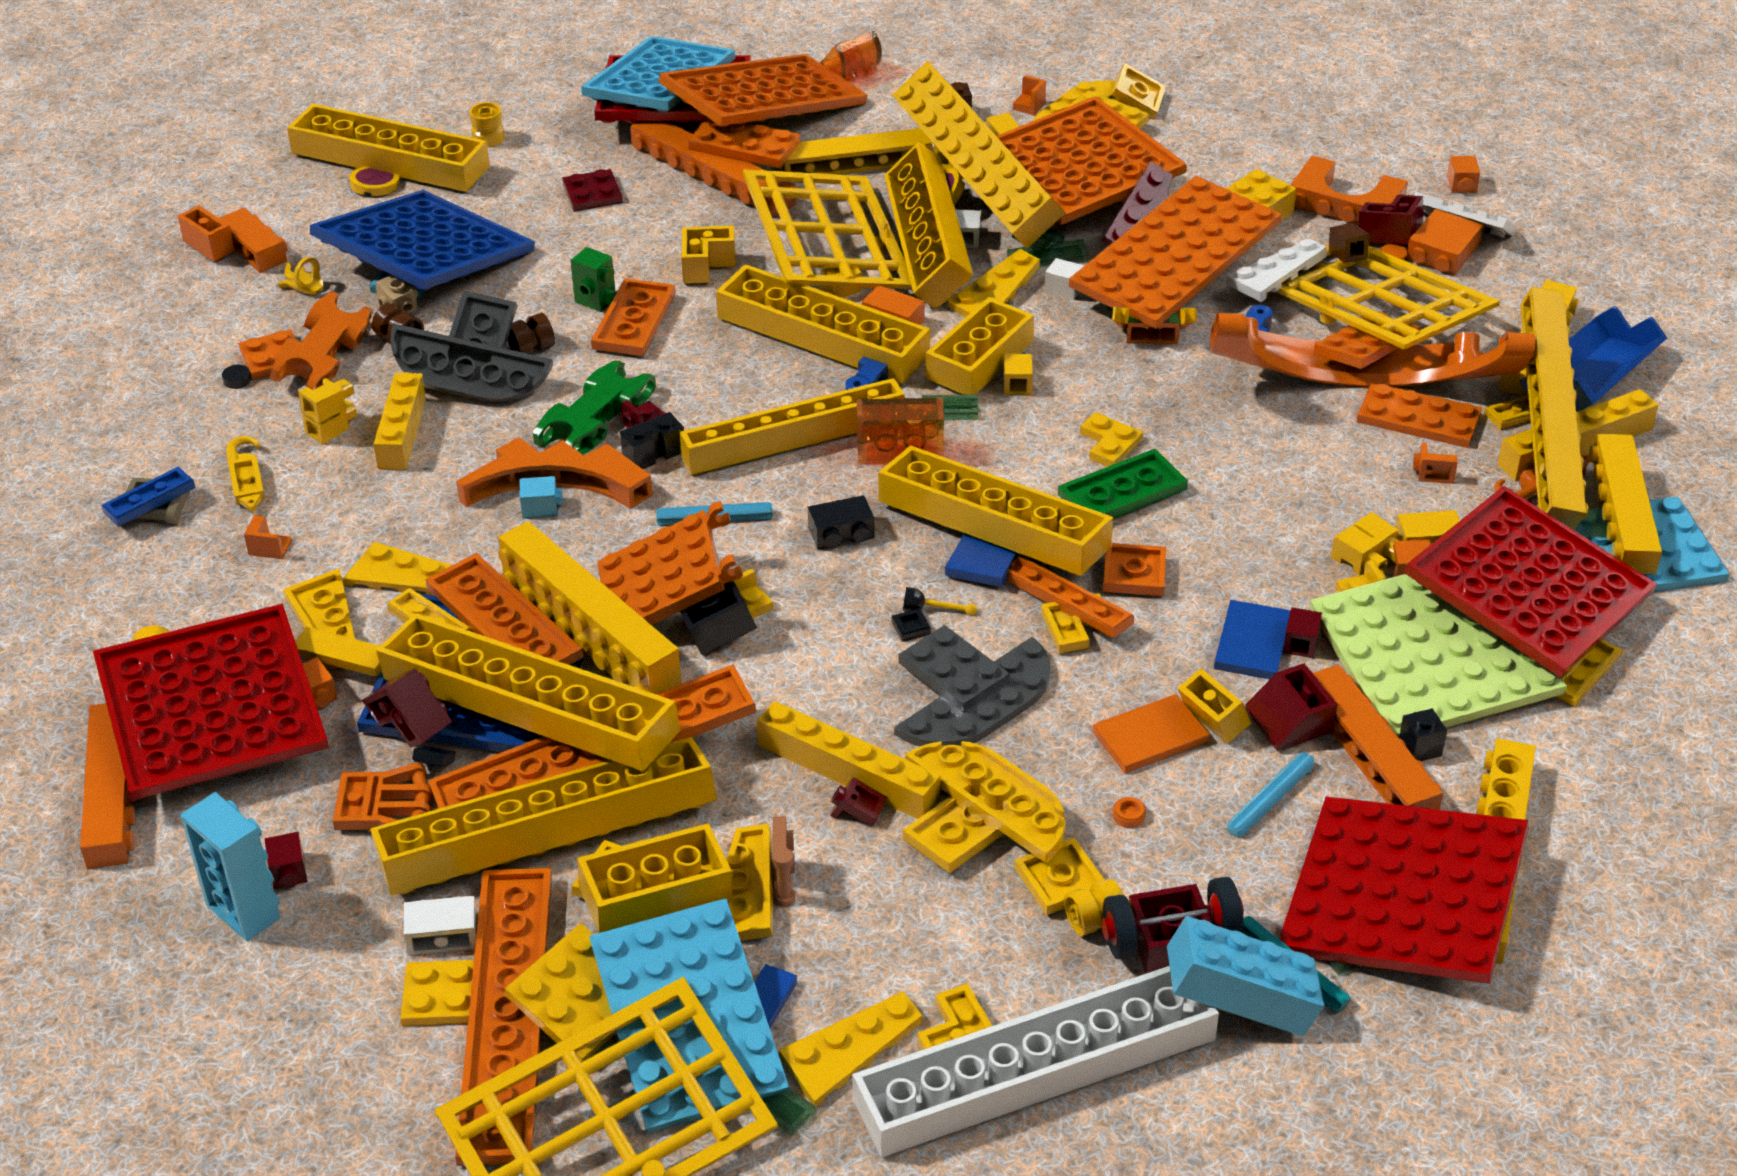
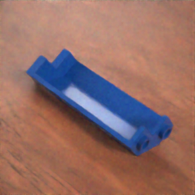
[1519,306,1667,412]

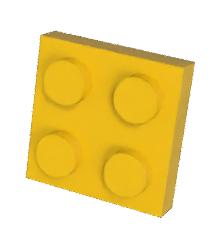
[1112,63,1166,119]
[1014,837,1105,916]
[400,960,474,1026]

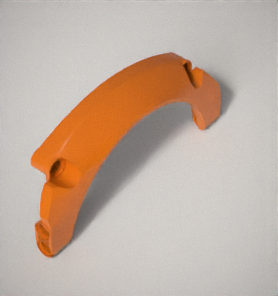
[1210,312,1535,387]

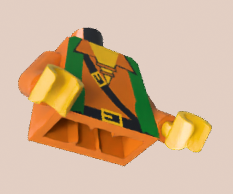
[1112,307,1197,344]

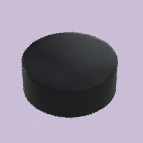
[222,364,251,389]

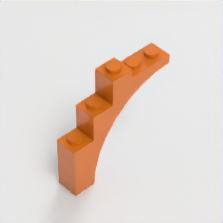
[456,437,653,509]

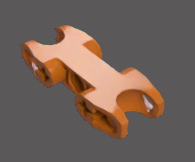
[270,291,373,390]

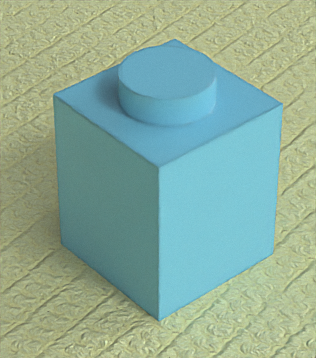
[520,476,563,518]

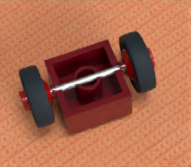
[1102,877,1244,974]

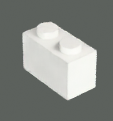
[403,896,478,955]

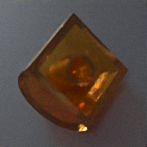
[820,30,882,82]

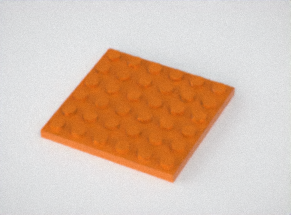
[997,96,1187,225]

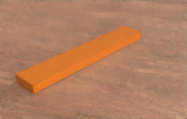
[1006,554,1134,638]

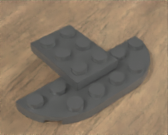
[391,291,554,403]
[894,625,1050,746]

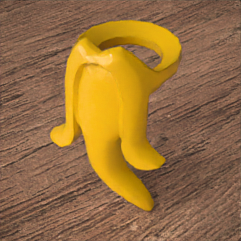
[278,257,323,295]

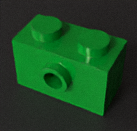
[570,247,616,312]

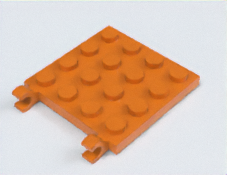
[597,501,743,625]

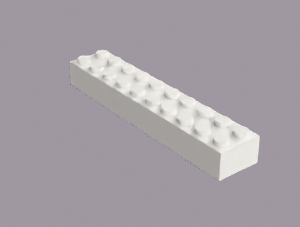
[852,966,1219,1158]

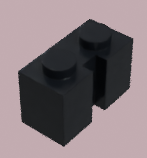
[620,412,684,469]
[807,495,875,550]

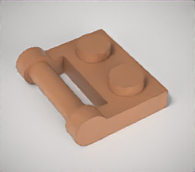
[772,816,795,907]

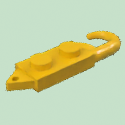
[226,436,266,512]

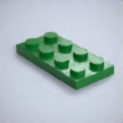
[1058,449,1188,519]

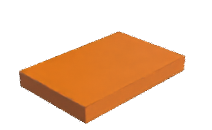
[1092,694,1209,774]

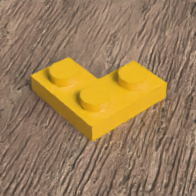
[1080,412,1143,467]
[1041,593,1102,654]
[917,983,992,1050]

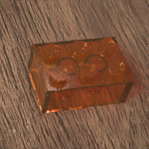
[856,398,944,464]

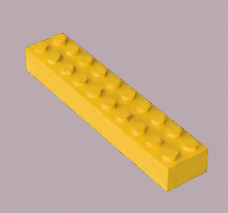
[892,60,1065,249]
[376,613,681,772]
[370,737,717,896]

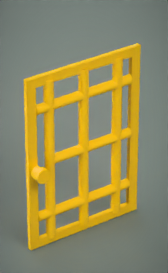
[743,169,912,289]
[1276,245,1500,350]
[434,977,778,1176]

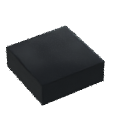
[891,608,931,642]
[412,745,456,767]

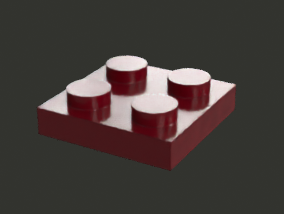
[562,169,623,212]

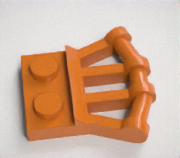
[333,763,433,834]

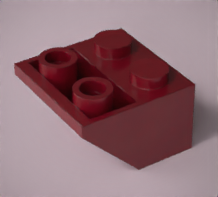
[1245,663,1338,751]

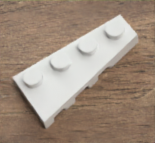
[1414,192,1517,239]
[1226,239,1327,302]

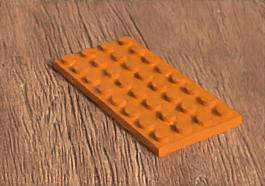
[658,54,868,127]
[1069,176,1282,329]

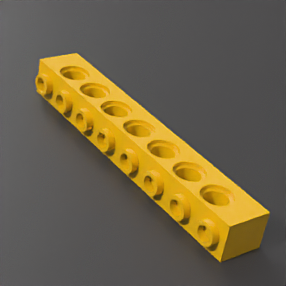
[1476,738,1536,964]

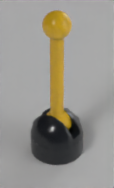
[903,587,977,615]

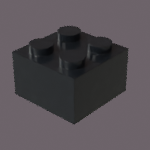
[680,581,757,655]

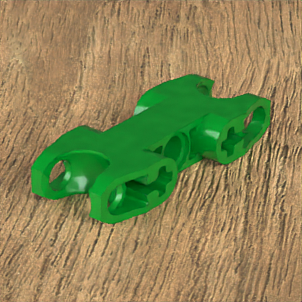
[533,361,656,455]

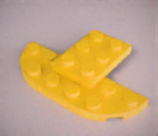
[1033,79,1149,129]
[902,741,1065,874]

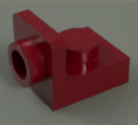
[621,400,665,428]
[830,777,887,827]

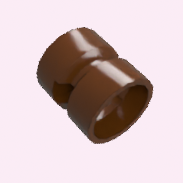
[372,303,424,342]
[507,312,555,354]

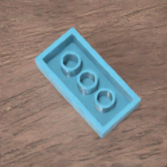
[180,792,280,942]
[1167,916,1324,1037]

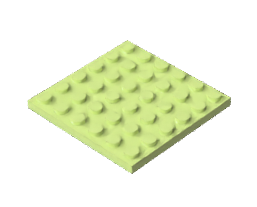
[1310,574,1567,738]

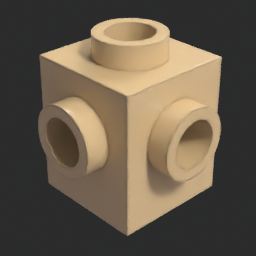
[376,275,418,313]

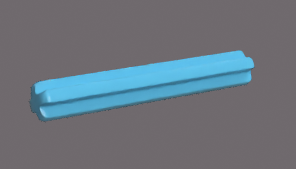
[656,502,773,525]
[1227,752,1315,838]

